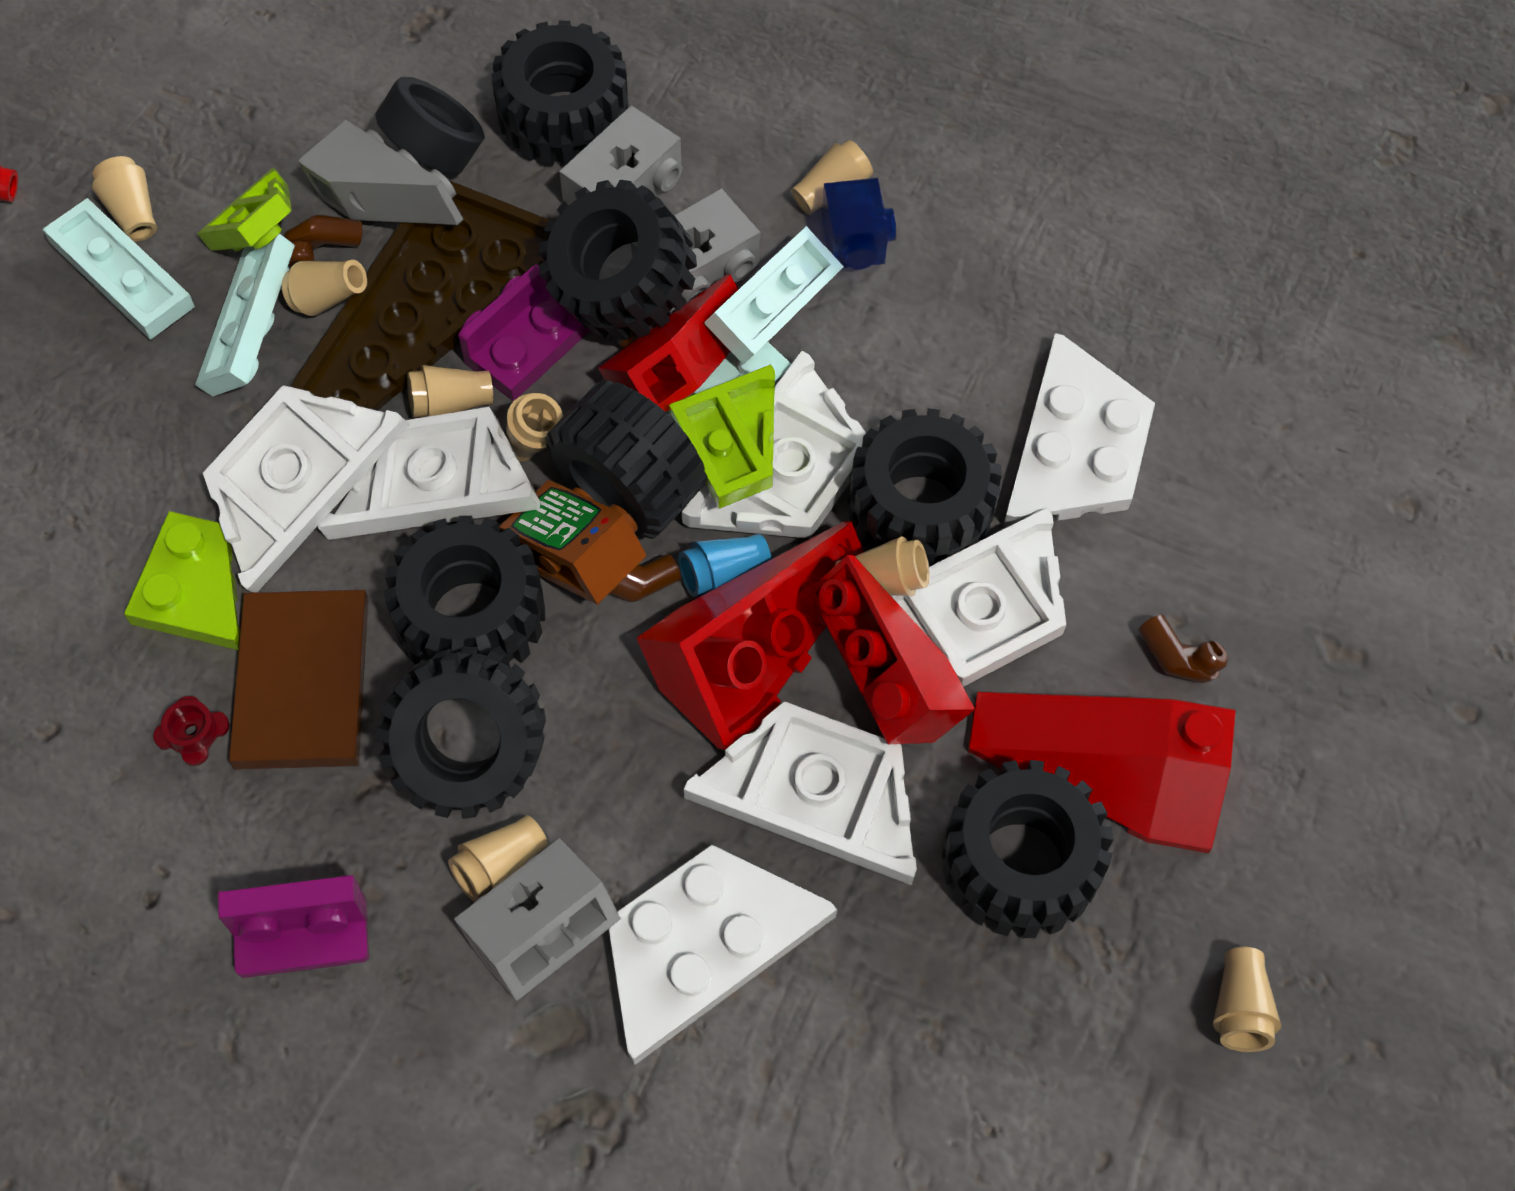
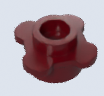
[153,696,230,766]

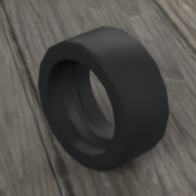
[375,77,485,175]

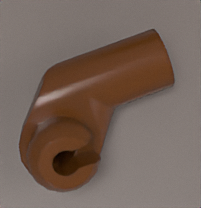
[284,215,363,267]
[610,553,682,602]
[1138,615,1228,683]

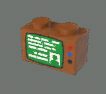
[499,479,647,605]

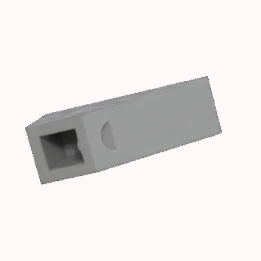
[298,120,463,225]

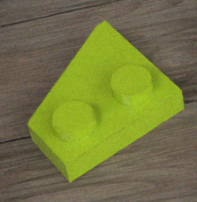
[197,168,292,252]
[669,364,775,509]
[124,511,241,650]

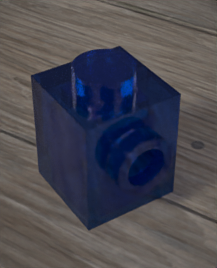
[822,178,896,269]

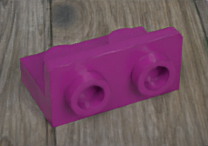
[459,264,590,401]
[218,875,369,978]

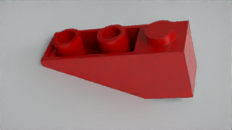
[598,275,739,412]
[809,554,975,745]

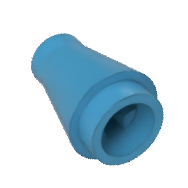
[678,534,771,597]

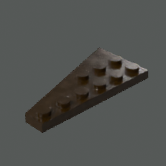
[290,180,555,411]

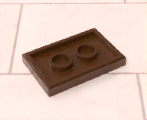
[229,589,369,770]

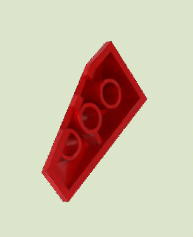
[636,521,864,750]
[968,692,1236,853]

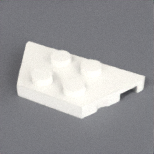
[1003,333,1155,527]
[682,351,866,539]
[203,385,410,593]
[318,407,540,540]
[891,507,1066,687]
[684,701,917,885]
[609,845,837,1065]

